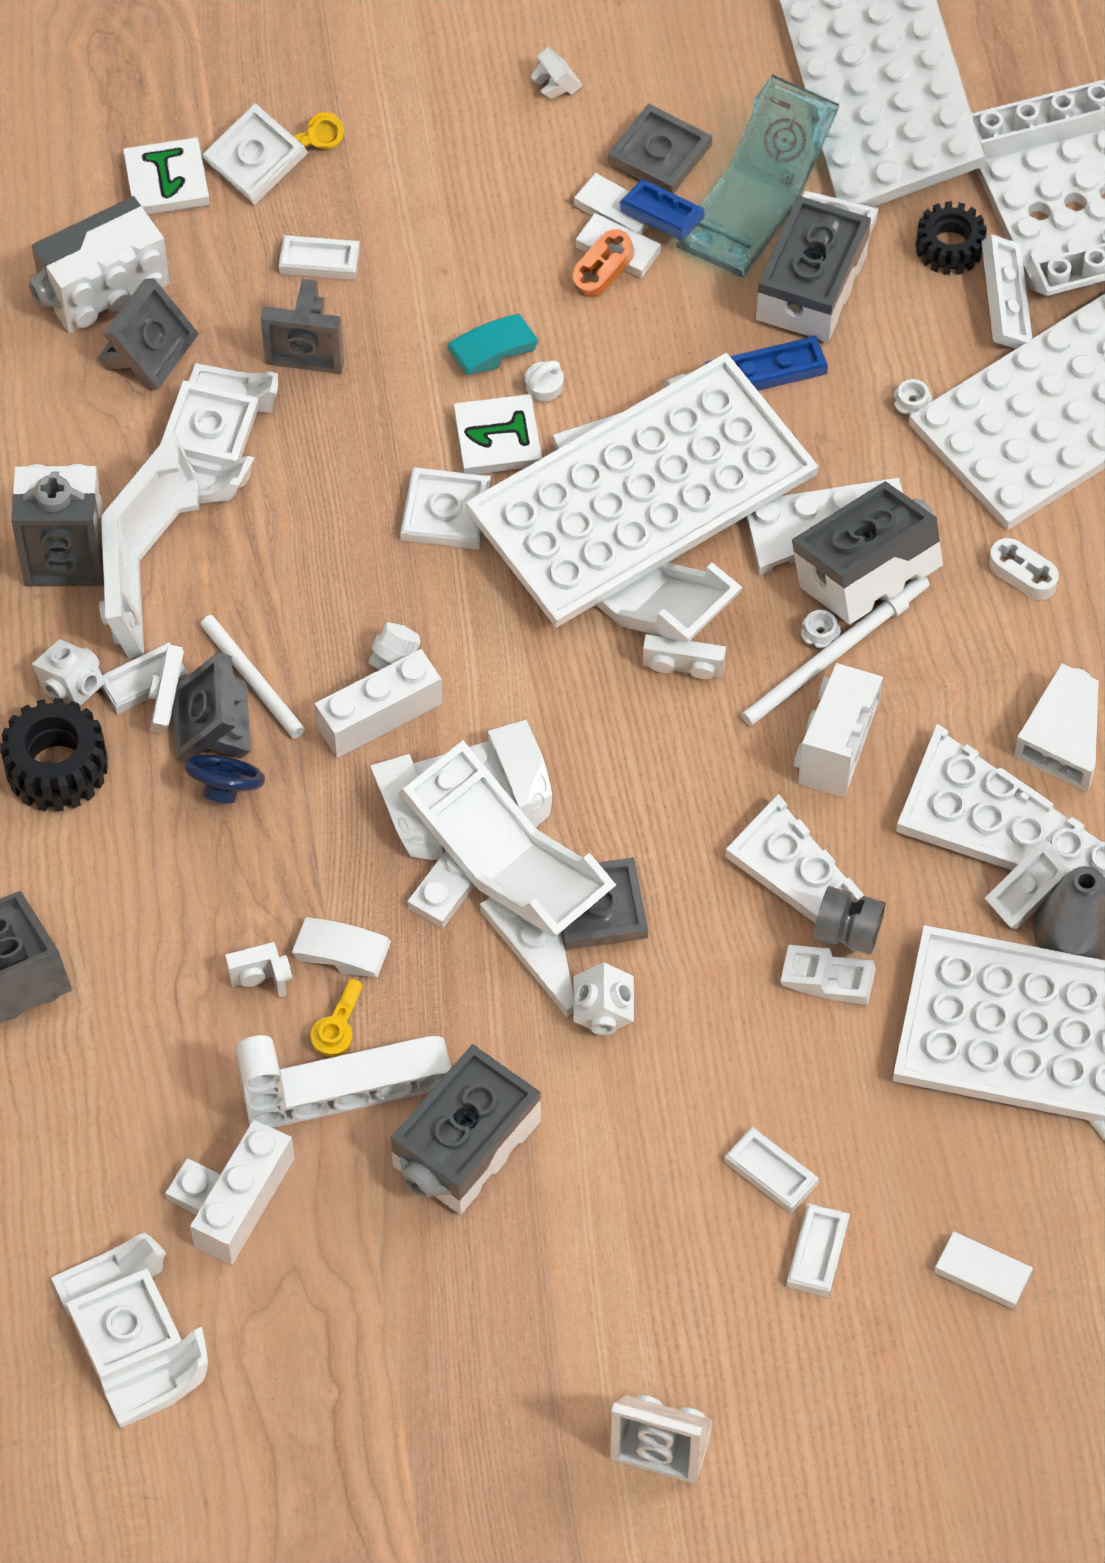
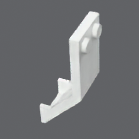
[99,434,199,659]
[596,562,742,643]
[399,740,616,938]

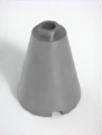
[1033,866,1105,960]

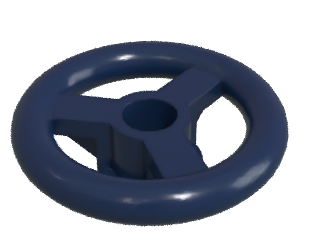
[184,755,265,804]

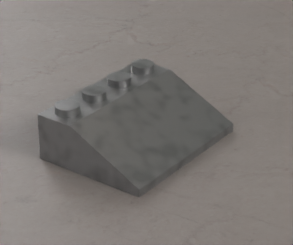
[0,891,72,1022]

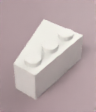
[794,663,883,798]

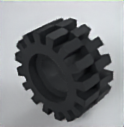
[916,201,987,275]

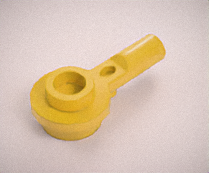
[293,111,344,150]
[310,979,363,1058]

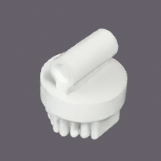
[368,622,421,670]

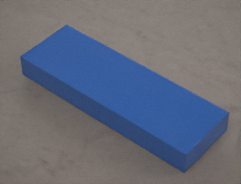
[705,336,828,391]

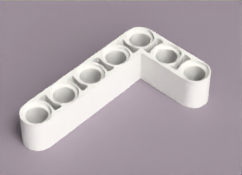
[235,1035,452,1128]

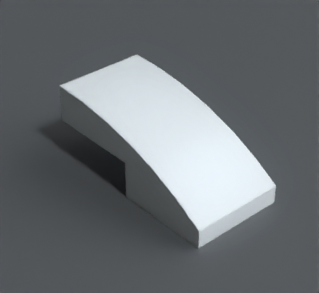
[292,917,391,977]
[780,945,876,1005]

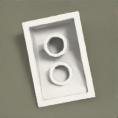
[610,1395,712,1484]

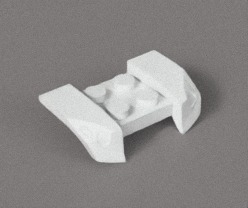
[161,363,278,503]
[370,720,552,860]
[51,1233,208,1428]

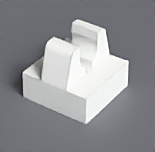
[531,47,583,99]

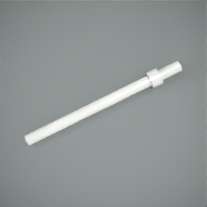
[741,577,930,726]

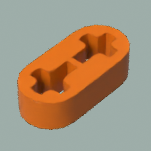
[572,229,635,297]

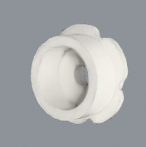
[894,379,932,415]
[801,610,841,648]

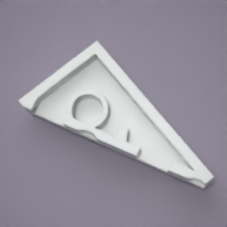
[480,897,574,1017]

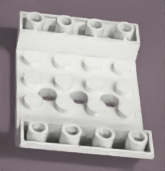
[972,80,1105,296]

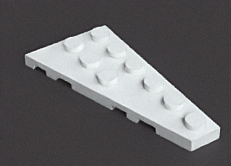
[896,724,1105,877]

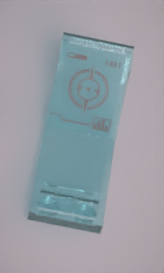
[676,74,839,278]

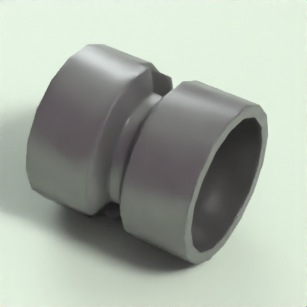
[813,886,886,955]

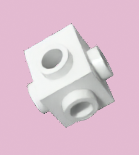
[32,639,105,705]
[574,962,634,1035]

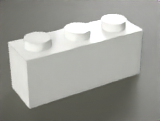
[314,649,443,758]
[190,1119,295,1265]

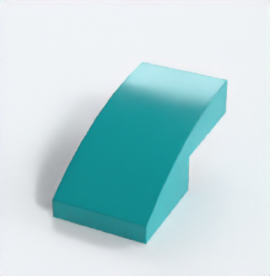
[447,313,539,375]

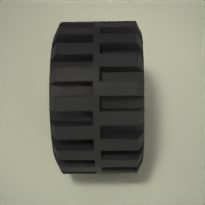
[0,698,108,812]

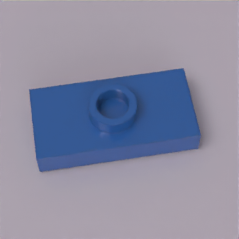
[620,179,705,241]

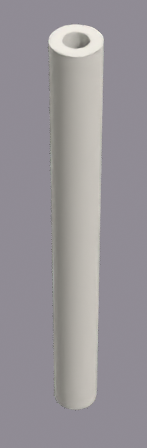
[200,615,305,739]

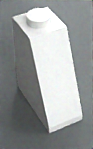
[1014,663,1099,792]

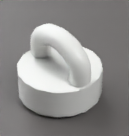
[525,361,564,401]

